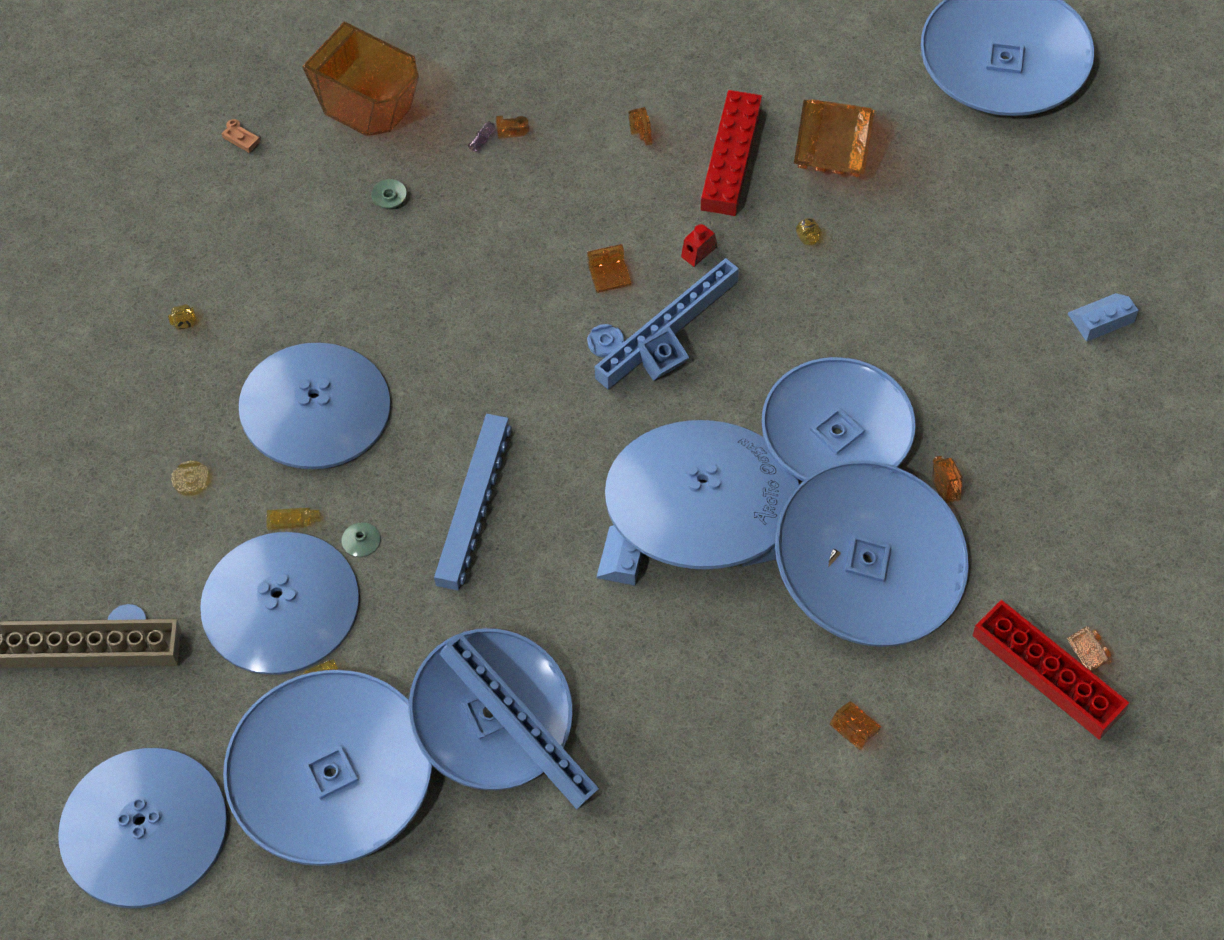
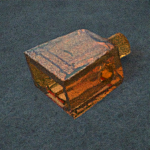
[932,456,963,503]

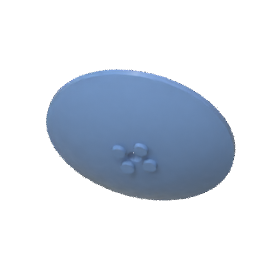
[239,343,390,469]
[762,357,915,481]
[200,532,359,675]
[408,628,572,790]

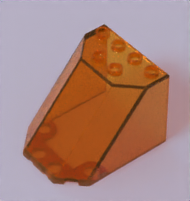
[793,99,877,177]

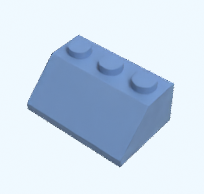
[1068,293,1138,342]
[597,525,643,585]

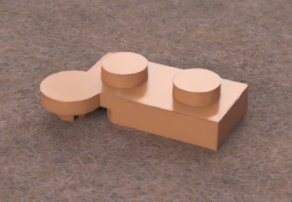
[222,119,260,153]

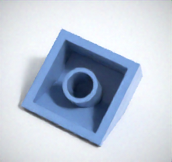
[638,326,689,381]

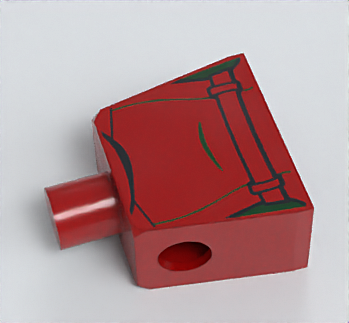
[681,224,718,267]

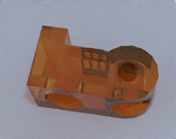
[496,115,529,139]

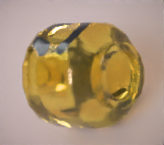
[796,218,822,245]
[168,304,196,330]

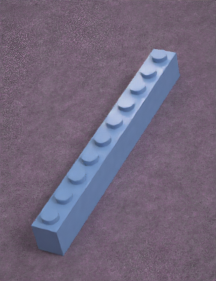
[594,258,739,389]
[434,414,512,591]
[440,633,599,809]

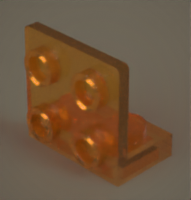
[587,244,631,293]

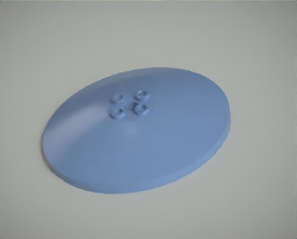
[58,748,227,908]

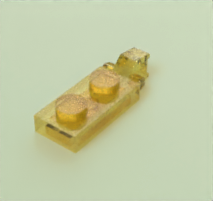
[266,508,321,530]

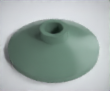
[371,179,407,209]
[341,522,380,557]

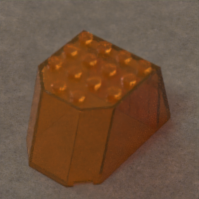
[302,21,419,136]

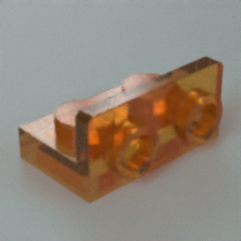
[628,107,652,146]
[1067,625,1112,672]
[830,701,881,750]

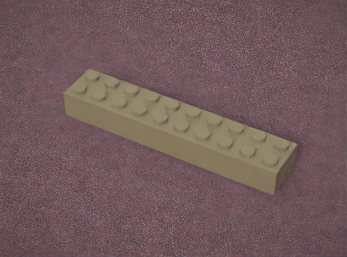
[0,619,182,668]

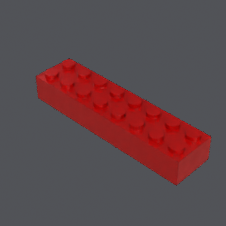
[701,90,762,216]
[972,600,1129,740]

